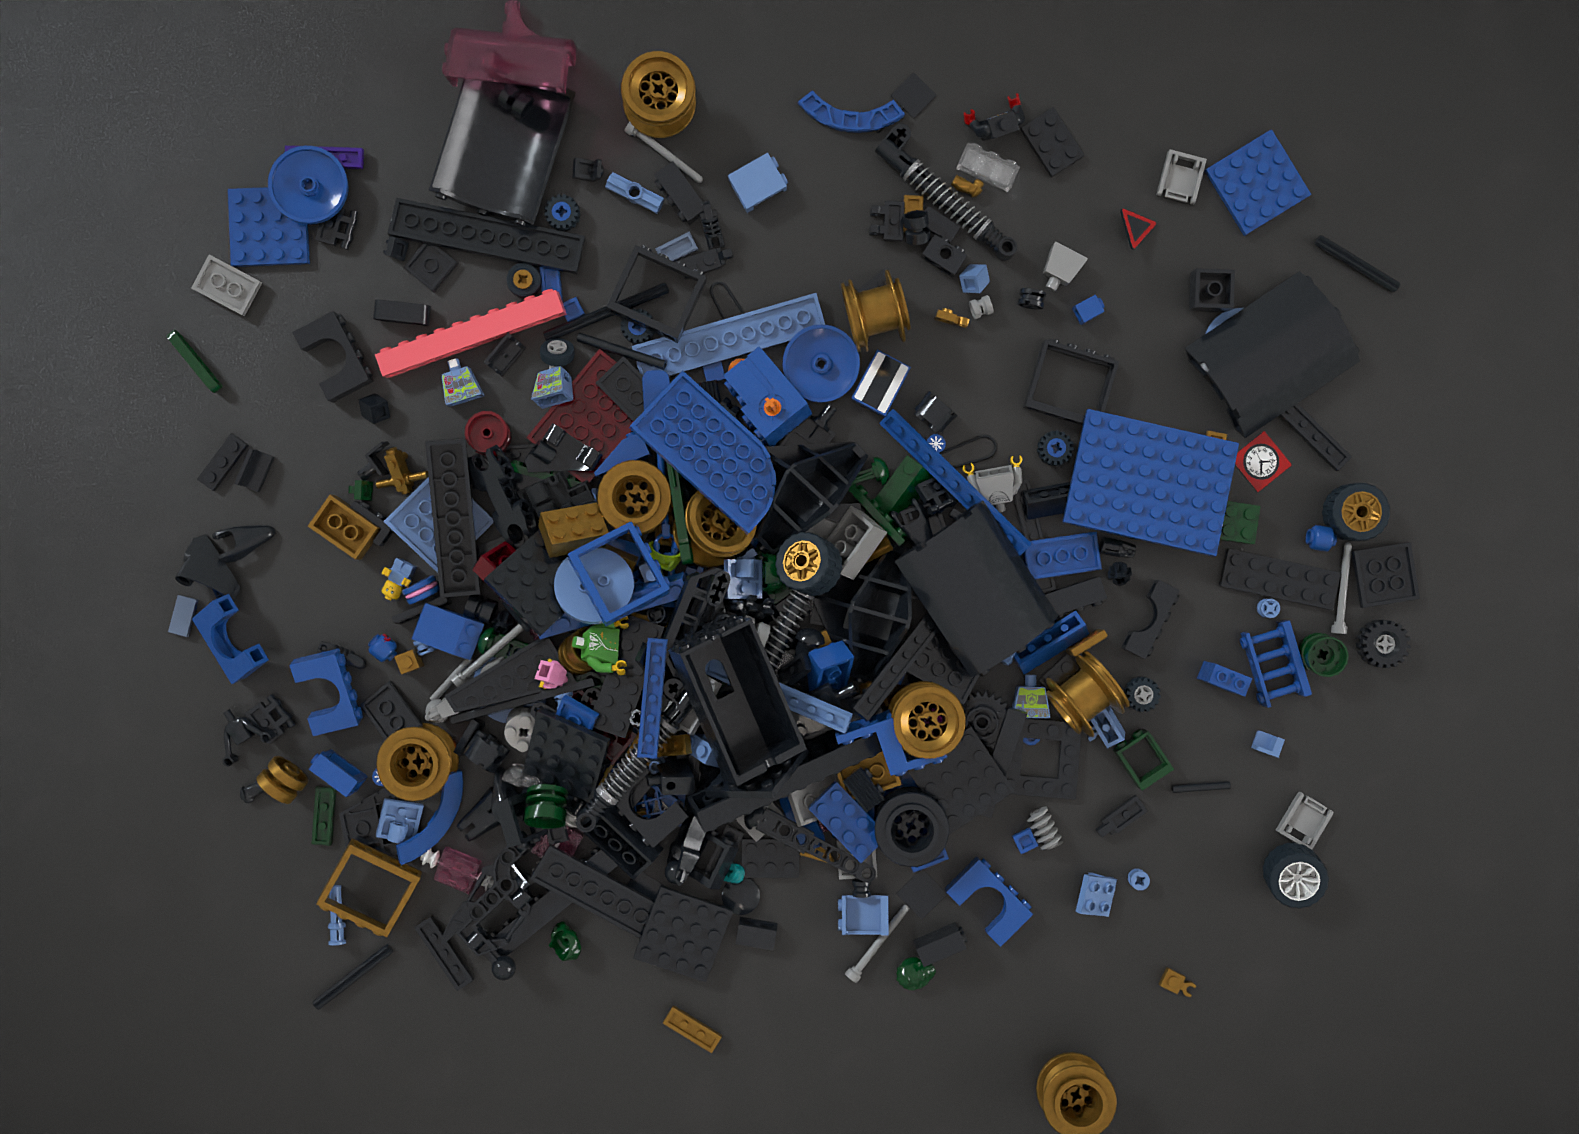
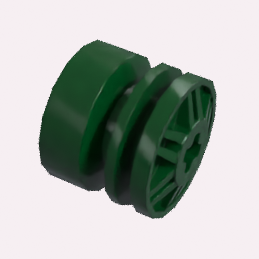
[1298,633,1349,677]
[524,784,568,829]

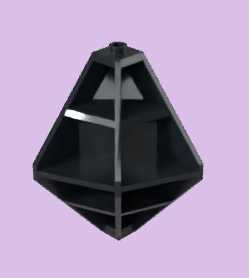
[753,442,868,555]
[812,543,912,683]

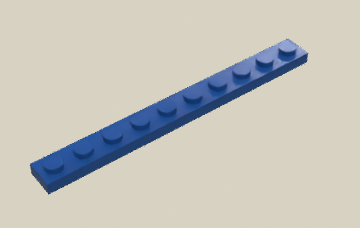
[879,409,1032,556]

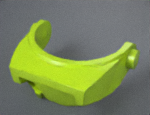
[648,541,681,572]

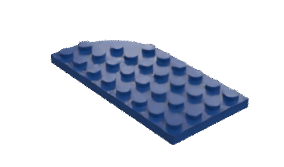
[629,370,776,535]

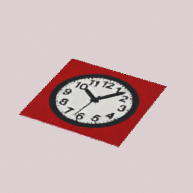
[1235,431,1292,492]

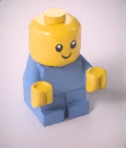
[381,558,417,601]

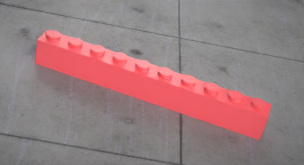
[375,289,567,378]

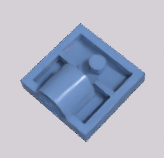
[724,559,762,599]
[376,798,424,843]
[1076,873,1117,917]

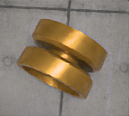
[256,756,309,804]

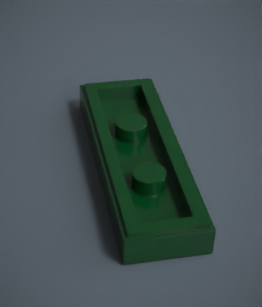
[311,786,336,846]

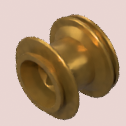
[621,51,696,138]
[841,270,911,352]
[597,460,673,535]
[672,491,757,567]
[1046,651,1130,737]
[888,681,966,759]
[376,723,459,801]
[1036,1052,1117,1134]

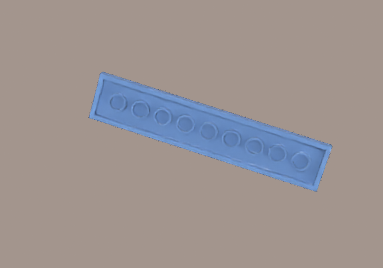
[632,293,825,376]

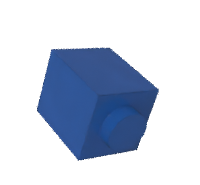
[1072,295,1105,325]

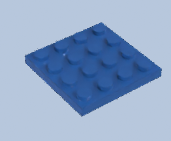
[1205,129,1312,236]
[228,187,310,267]

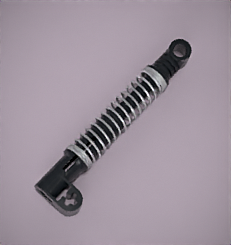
[576,675,693,832]

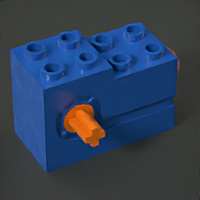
[723,346,812,446]

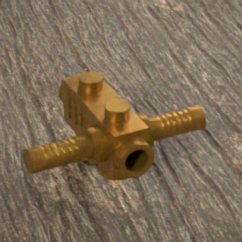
[376,447,429,494]

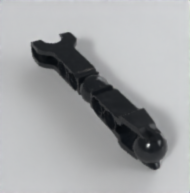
[664,764,721,886]

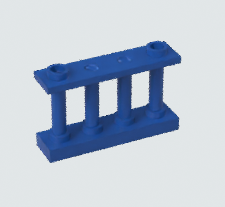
[1240,620,1312,708]

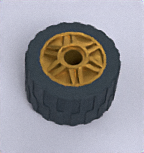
[1322,483,1390,541]
[775,532,842,596]

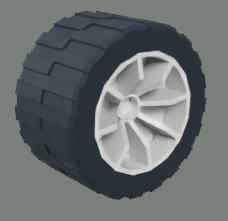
[1263,843,1329,909]

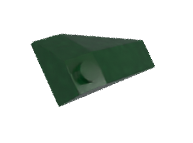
[865,455,933,522]

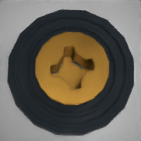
[506,263,541,298]

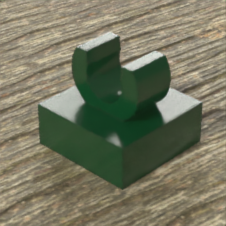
[348,480,373,501]

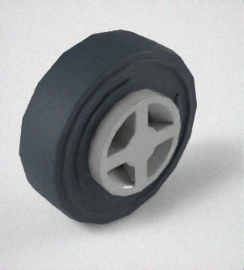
[540,338,575,367]

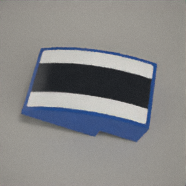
[851,349,911,417]

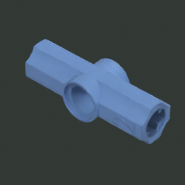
[605,172,665,214]

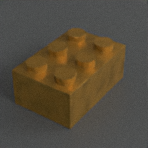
[308,495,381,560]
[538,502,609,558]
[837,751,902,800]

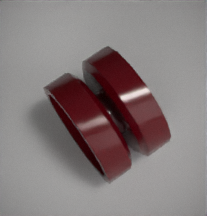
[465,411,512,457]

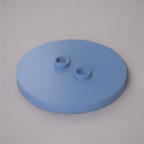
[554,548,634,624]

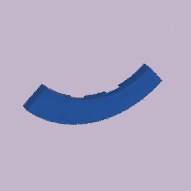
[798,90,905,133]
[396,769,463,865]

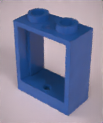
[1197,661,1252,696]
[309,749,368,797]

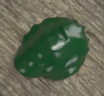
[549,921,581,961]
[896,957,936,991]

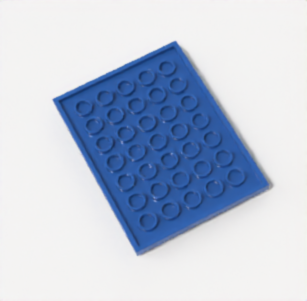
[1063,409,1239,557]

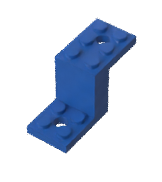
[834,709,947,776]

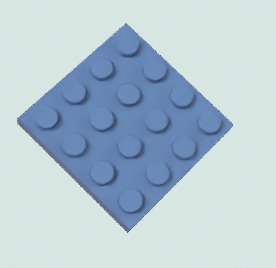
[383,477,494,573]

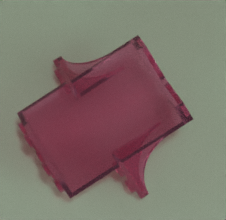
[442,0,577,93]

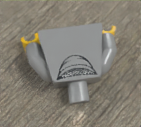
[963,455,1022,512]

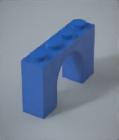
[192,594,269,684]
[289,648,363,736]
[944,856,1033,947]

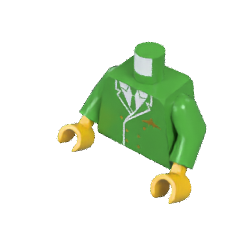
[572,616,629,675]

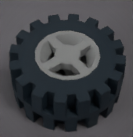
[1124,677,1161,712]

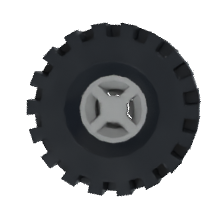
[1356,620,1411,668]

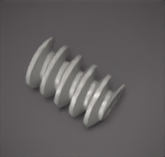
[1027,806,1064,850]

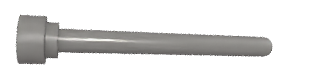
[624,122,703,183]
[1331,542,1352,634]
[450,624,524,688]
[845,905,909,983]

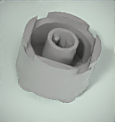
[504,706,538,752]

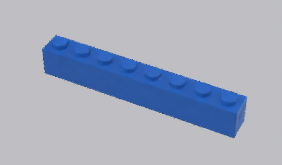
[538,572,686,639]

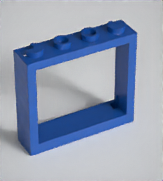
[568,521,671,627]

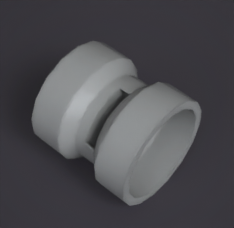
[969,295,994,319]

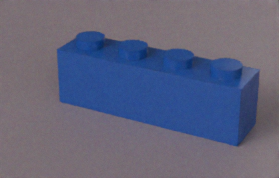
[1013,611,1089,674]

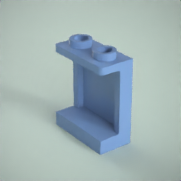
[728,153,788,213]
[838,895,889,935]

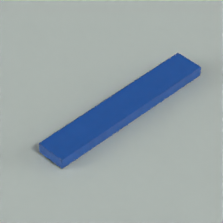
[637,637,668,759]

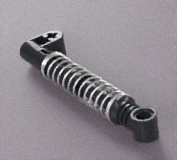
[875,123,1017,261]
[718,589,816,698]

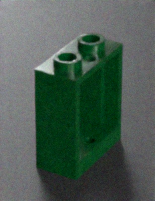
[1113,729,1174,791]

